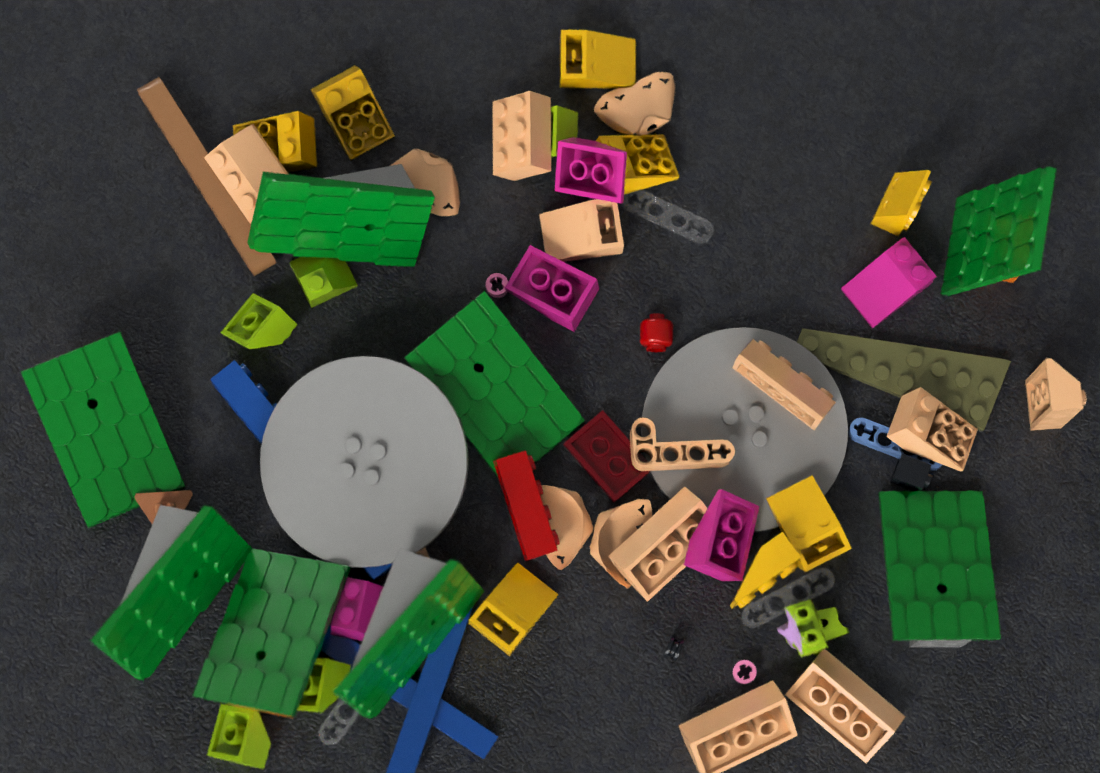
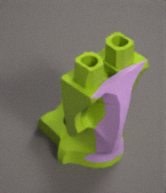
[777,599,850,657]

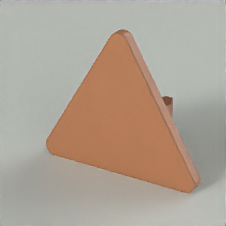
[134,490,193,524]

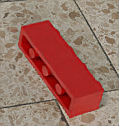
[493,450,560,561]

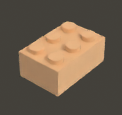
[493,91,551,181]

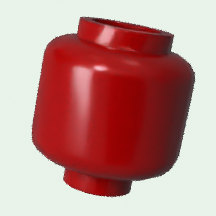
[640,313,673,352]

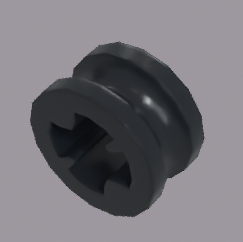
[664,635,684,662]

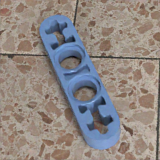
[848,418,942,471]

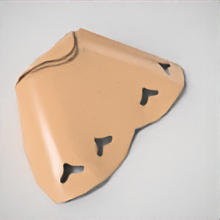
[594,72,675,136]
[390,149,460,216]
[540,485,593,570]
[590,499,652,588]

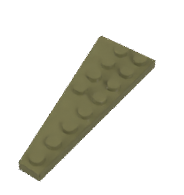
[797,328,1011,432]

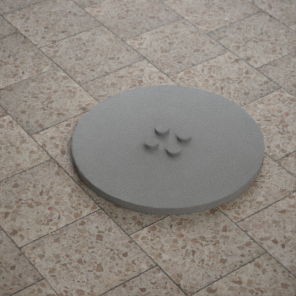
[641,327,848,532]
[260,356,468,567]

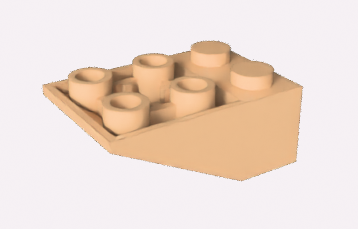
[539,199,624,262]
[887,387,978,471]

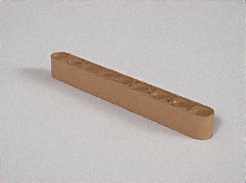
[137,77,276,276]

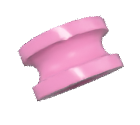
[486,273,508,298]
[733,660,757,684]

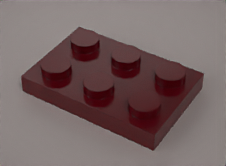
[563,410,651,503]

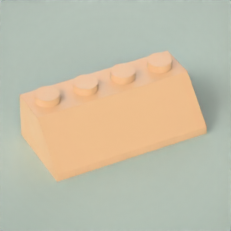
[204,124,288,224]
[732,339,836,431]
[1025,358,1086,430]
[608,487,707,602]
[785,649,906,763]
[678,680,798,773]

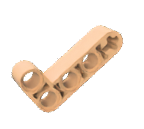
[630,418,735,471]

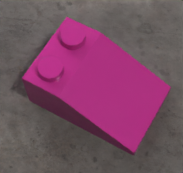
[555,137,627,204]
[841,237,937,328]
[505,245,599,332]
[684,489,760,581]
[331,577,384,641]

